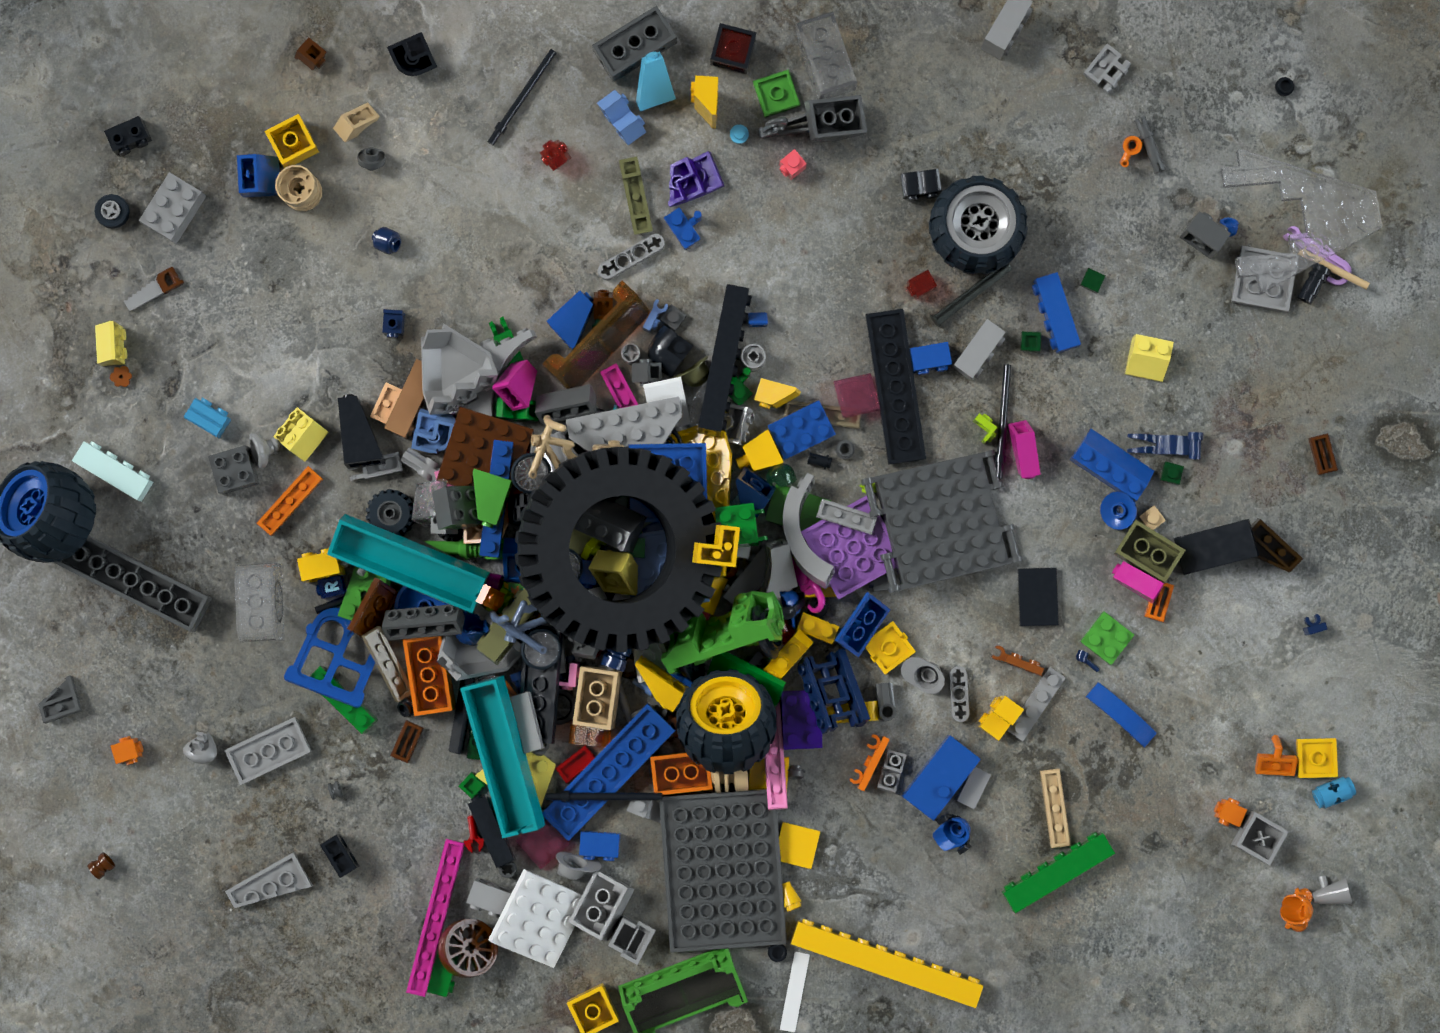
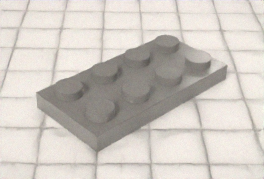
[224,717,312,785]

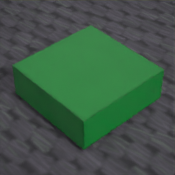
[458,772,486,799]

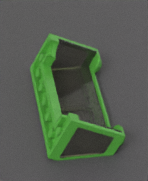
[618,948,748,1033]

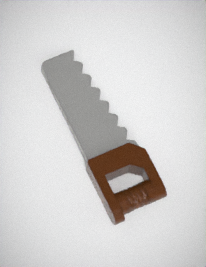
[124,267,184,311]

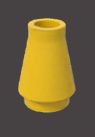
[782,881,801,912]

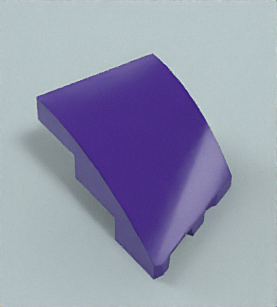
[668,151,724,207]

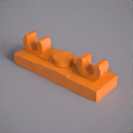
[849,734,890,791]

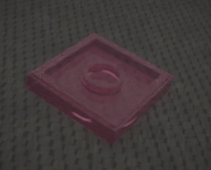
[833,373,880,418]

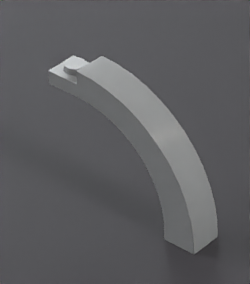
[783,473,835,589]

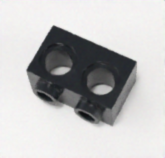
[320,833,360,878]

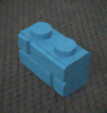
[184,397,231,439]

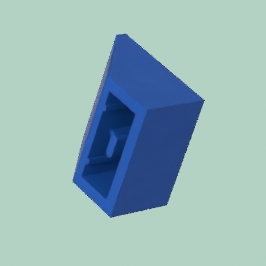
[237,154,280,198]

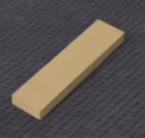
[1040,768,1071,848]

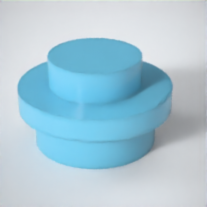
[730,125,749,144]

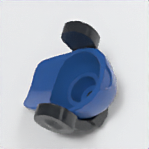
[780,590,806,629]
[933,813,971,855]

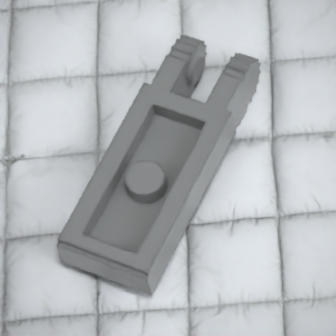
[348,452,403,482]

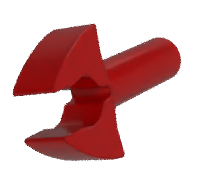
[463,815,485,853]

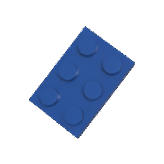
[768,400,836,460]

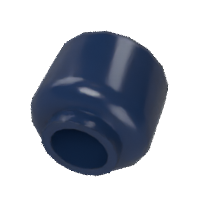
[372,227,401,255]

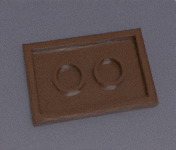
[347,578,398,639]

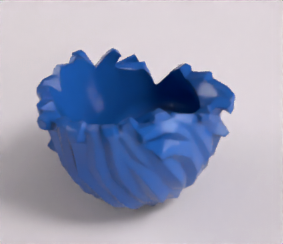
[455,611,489,645]

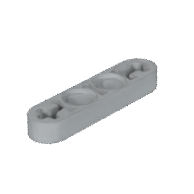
[598,234,665,280]

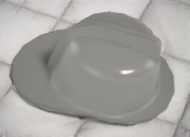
[901,657,945,694]
[556,852,602,880]

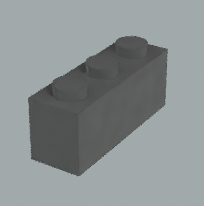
[535,384,597,425]

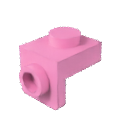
[559,662,580,690]

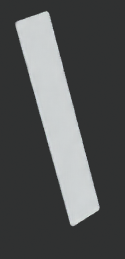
[780,952,810,1032]

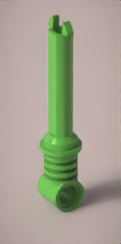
[422,539,504,560]

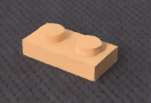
[370,382,402,424]

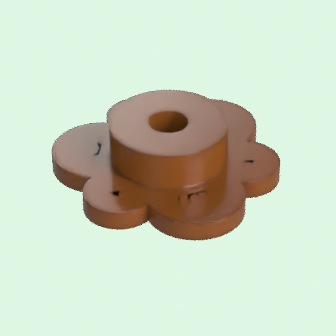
[110,366,132,387]

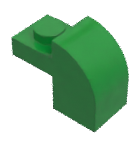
[496,398,538,421]

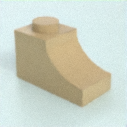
[333,102,380,142]

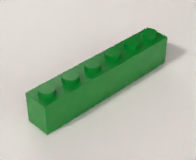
[1001,832,1115,914]

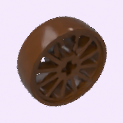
[438,918,498,978]

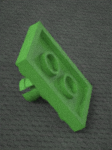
[337,566,392,620]

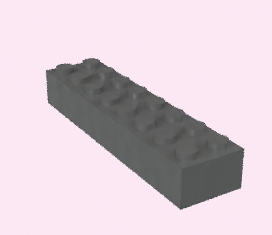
[53,536,213,632]

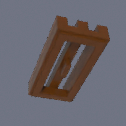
[1308,433,1338,475]
[390,720,424,763]

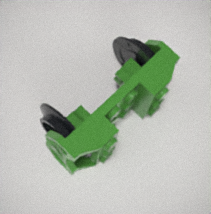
[661,591,785,682]

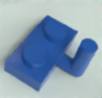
[664,207,702,250]

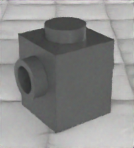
[632,359,662,386]

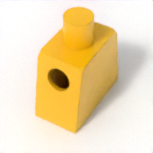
[735,430,784,472]

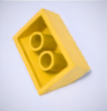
[691,75,718,129]

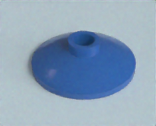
[1100,491,1137,530]

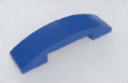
[1086,682,1157,748]

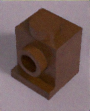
[294,37,327,70]

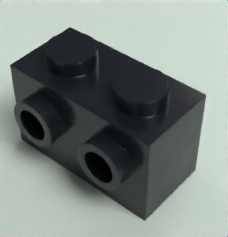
[104,116,152,156]

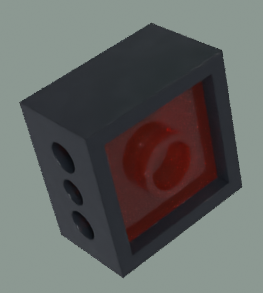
[710,23,757,74]

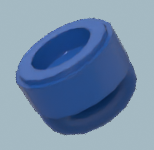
[1219,217,1239,237]

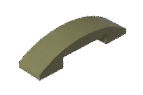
[619,156,653,235]

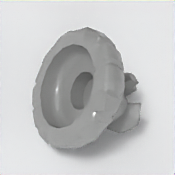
[249,433,280,469]

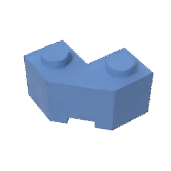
[597,90,646,145]

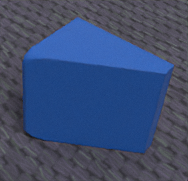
[748,312,768,327]

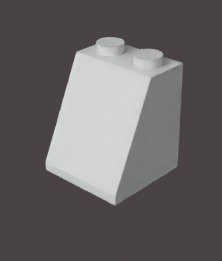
[643,377,691,432]

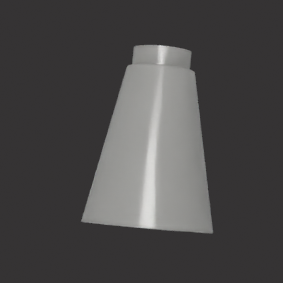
[1312,875,1352,904]

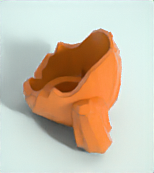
[1280,888,1313,932]

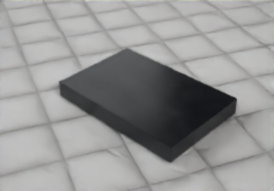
[1017,568,1059,626]

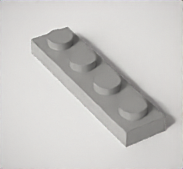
[1006,667,1065,741]

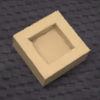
[1138,505,1166,530]

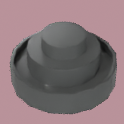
[357,147,386,171]

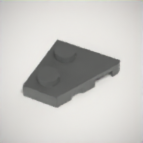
[38,675,82,724]

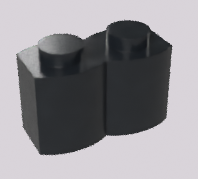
[900,169,942,201]

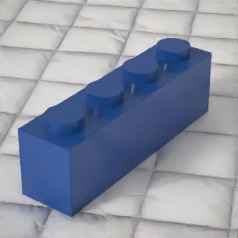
[1032,272,1081,354]

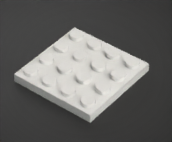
[488,869,582,968]

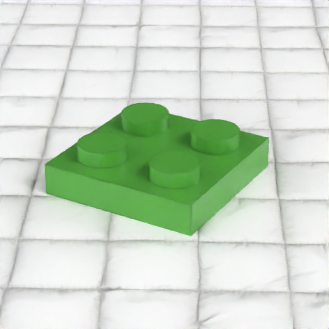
[1080,611,1134,665]

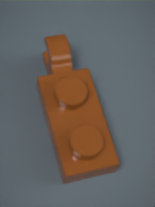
[991,646,1044,676]

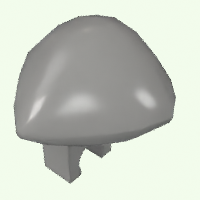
[183,731,217,764]

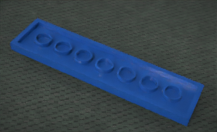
[542,703,676,841]

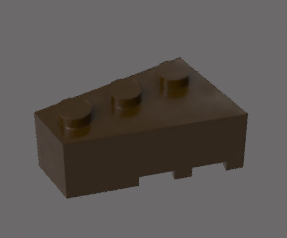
[1251,518,1303,573]

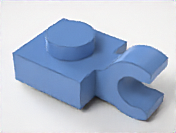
[643,299,668,333]

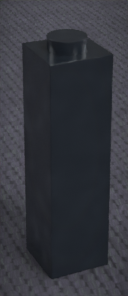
[468,795,516,868]

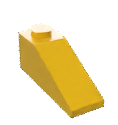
[635,655,689,712]

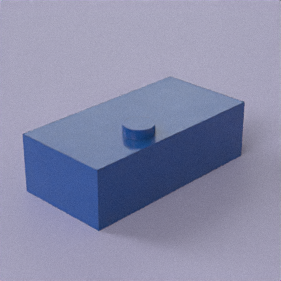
[901,735,981,821]

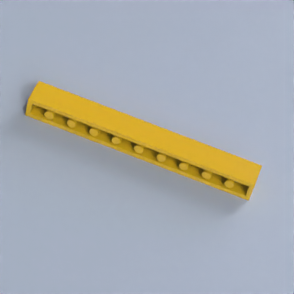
[791,918,983,1008]

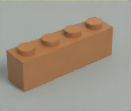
[384,359,425,439]

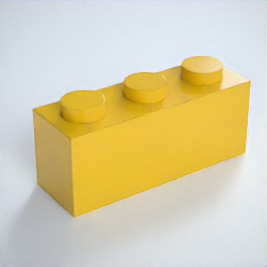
[763,629,813,679]

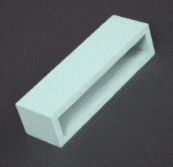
[72,441,153,502]

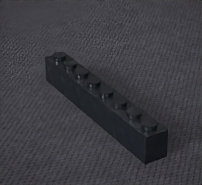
[698,284,752,437]

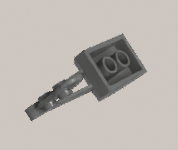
[758,95,867,142]

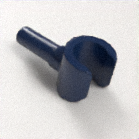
[1076,650,1099,672]

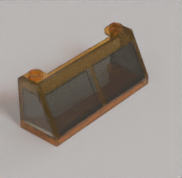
[542,281,650,389]

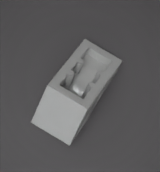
[627,792,661,823]

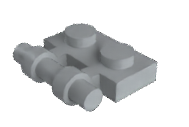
[1083,44,1131,94]

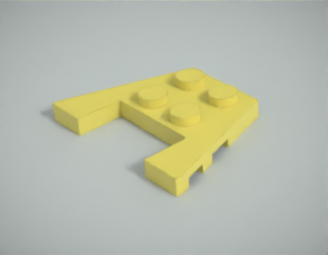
[475,752,556,807]

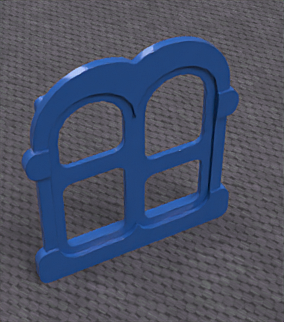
[284,608,375,708]

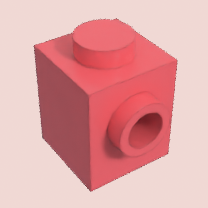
[779,149,807,180]

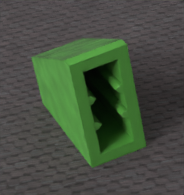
[473,469,513,529]

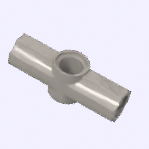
[400,448,441,484]

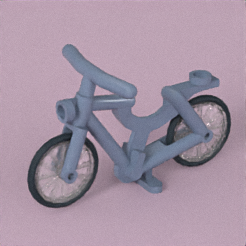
[489,548,583,670]

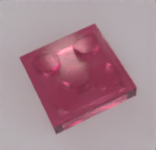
[515,818,570,869]

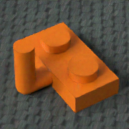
[1255,735,1298,776]

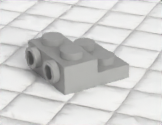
[724,404,755,447]

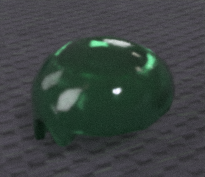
[766,464,797,487]

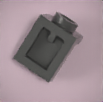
[572,641,599,662]

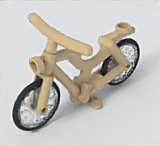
[511,415,624,494]

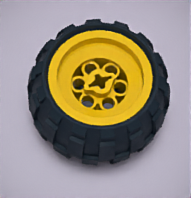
[676,669,777,774]

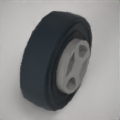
[94,194,130,229]

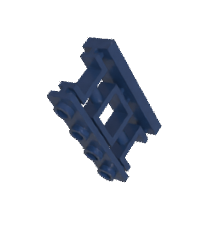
[797,648,870,734]

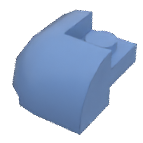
[411,408,455,454]

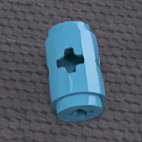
[1312,777,1356,809]

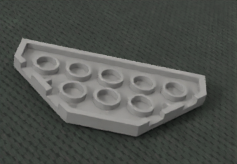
[566,397,683,451]

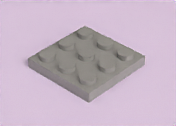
[1231,245,1298,313]

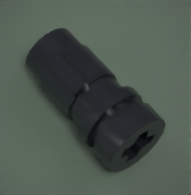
[1298,263,1331,304]

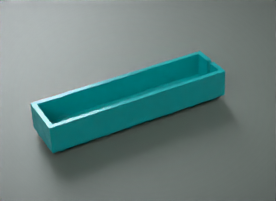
[327,514,490,613]
[460,675,546,838]

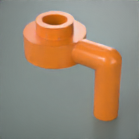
[1120,136,1142,167]

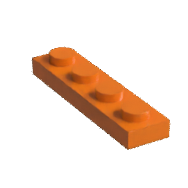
[257,466,323,536]

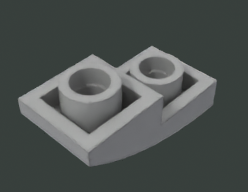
[876,749,906,794]

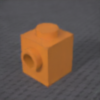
[111,736,144,765]
[1214,798,1247,827]

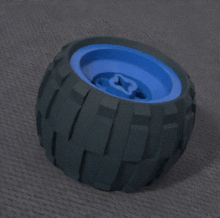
[0,461,96,563]

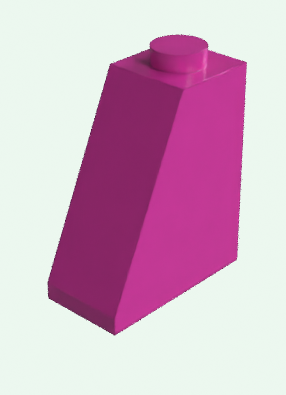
[492,360,537,411]
[1008,420,1041,479]
[1112,561,1164,604]

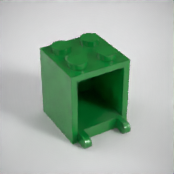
[715,503,768,548]

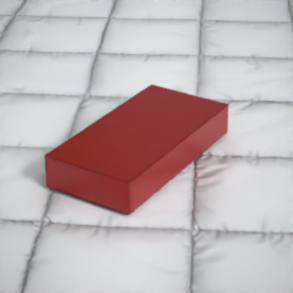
[555,745,595,784]

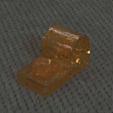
[569,724,611,747]

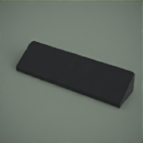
[448,677,476,754]

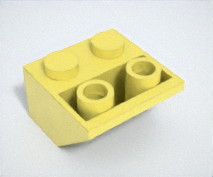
[95,321,127,366]
[273,407,329,462]

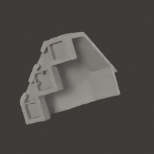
[421,323,498,415]
[437,603,522,681]

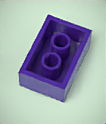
[781,690,823,750]

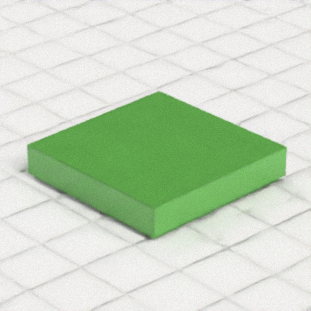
[753,69,800,118]

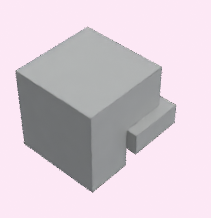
[608,915,656,965]

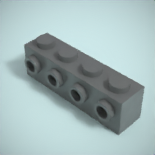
[382,604,465,640]

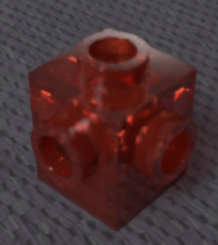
[540,140,572,171]

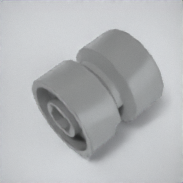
[741,344,766,372]

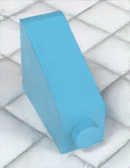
[636,52,676,111]

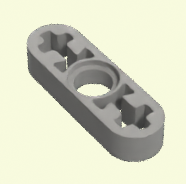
[949,666,969,722]

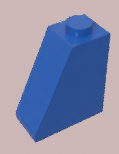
[547,290,594,352]

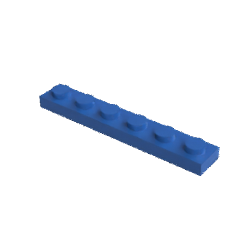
[479,440,514,558]

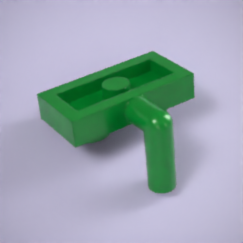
[729,367,753,406]

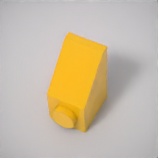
[754,378,801,410]

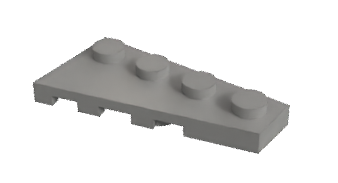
[225,852,313,908]

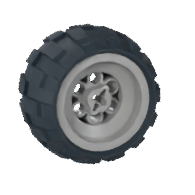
[929,175,1028,275]

